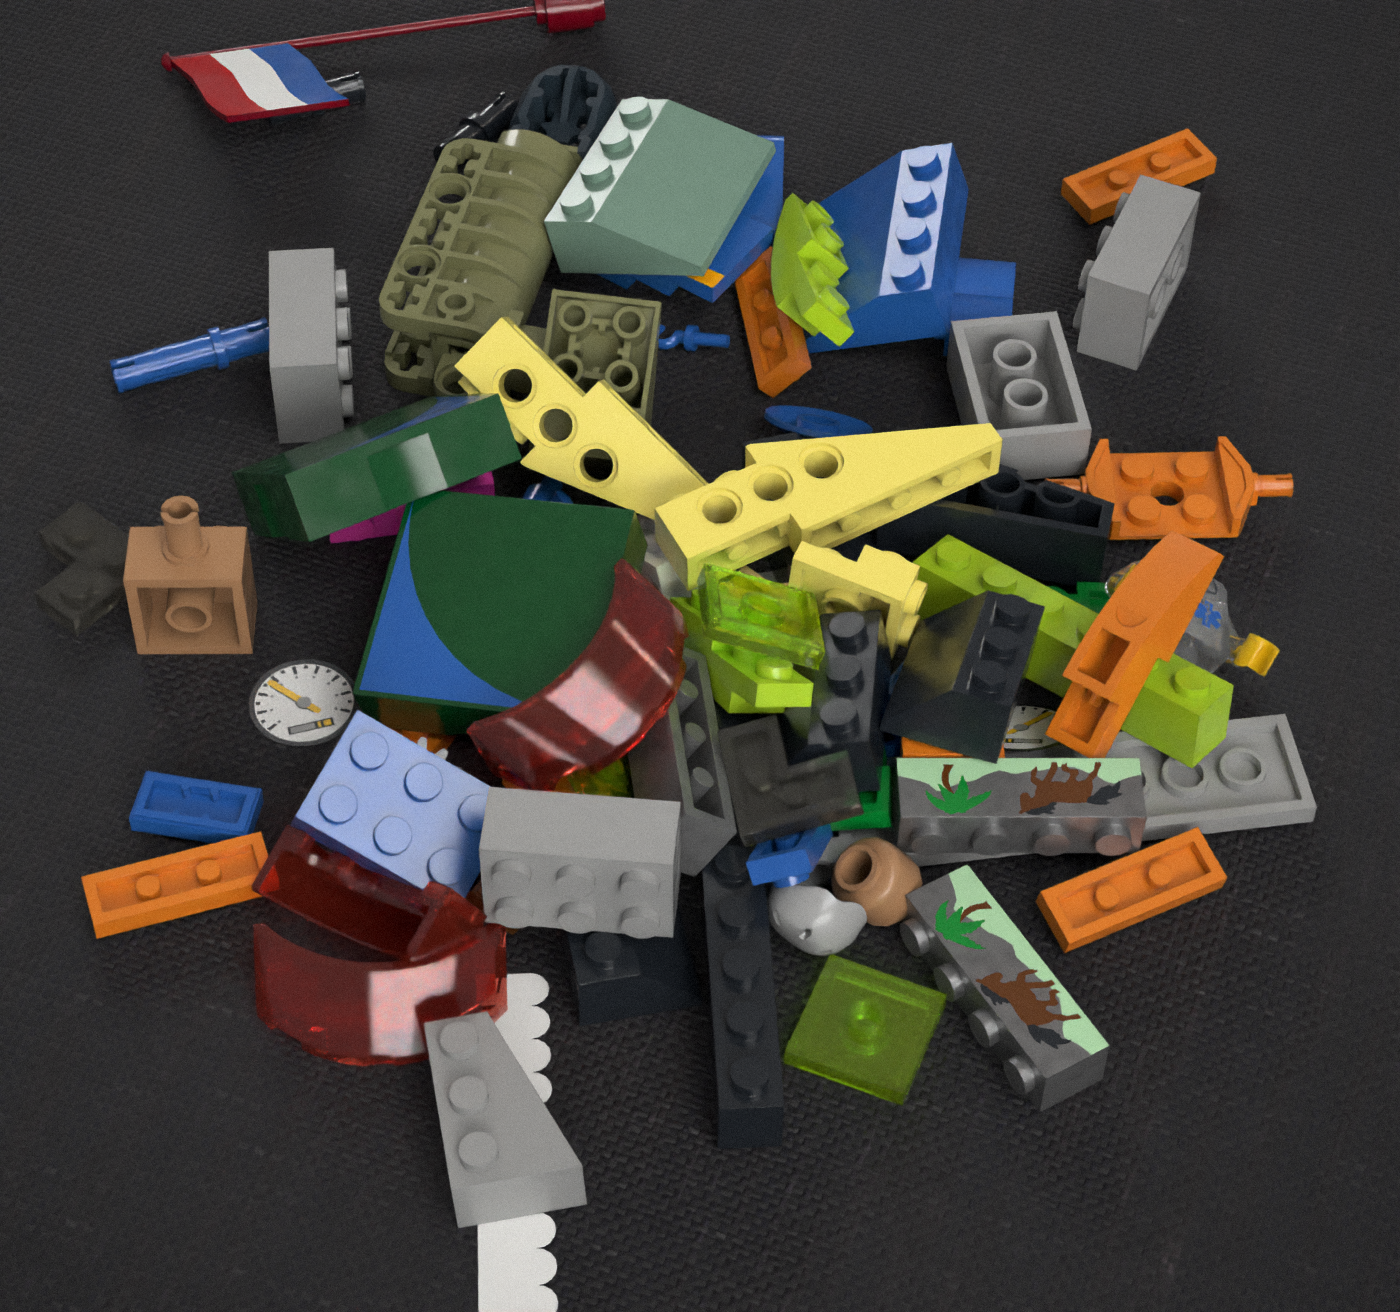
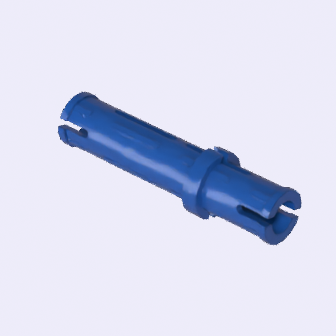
[109,317,269,393]

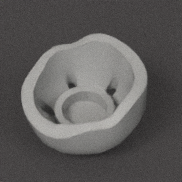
[767,883,867,956]

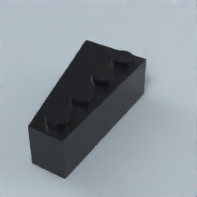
[876,430,1115,587]

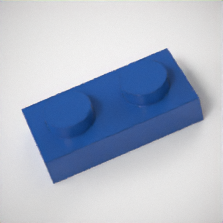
[746,812,833,888]

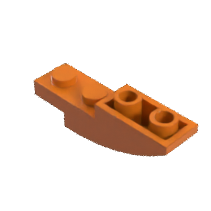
[1045,531,1224,758]

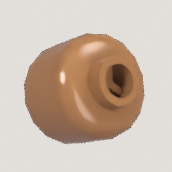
[831,837,923,926]

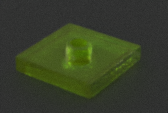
[697,563,825,670]
[784,954,947,1105]

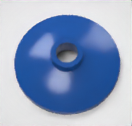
[764,405,873,439]

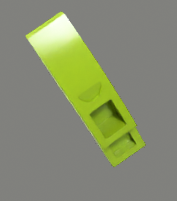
[771,193,854,347]
[669,589,814,713]

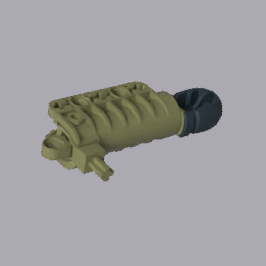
[379,65,617,397]

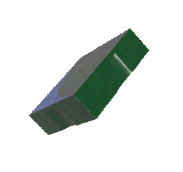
[232,393,522,542]
[352,490,648,753]

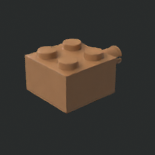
[123,496,257,654]

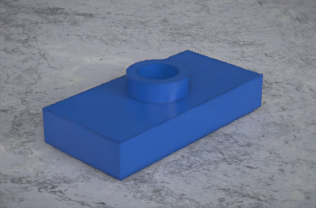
[129,771,264,843]

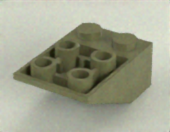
[528,289,662,474]

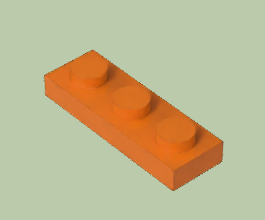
[1061,128,1217,225]
[735,246,812,398]
[1036,827,1227,953]
[81,831,277,939]

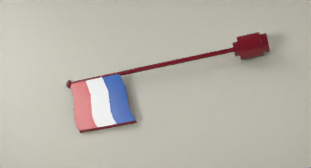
[161,0,606,123]

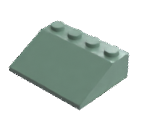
[544,96,776,276]

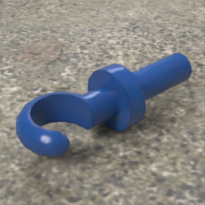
[658,324,730,352]

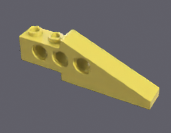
[455,317,725,524]
[654,423,1003,591]

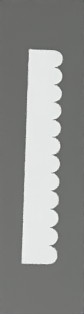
[474,973,558,1312]

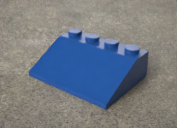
[803,143,969,353]

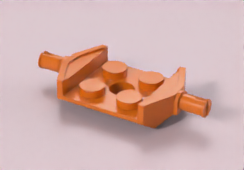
[1044,436,1293,540]

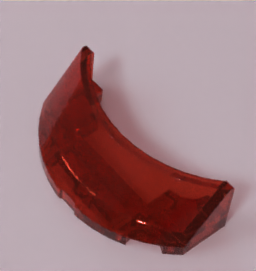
[467,558,689,791]
[251,825,487,962]
[253,923,508,1066]

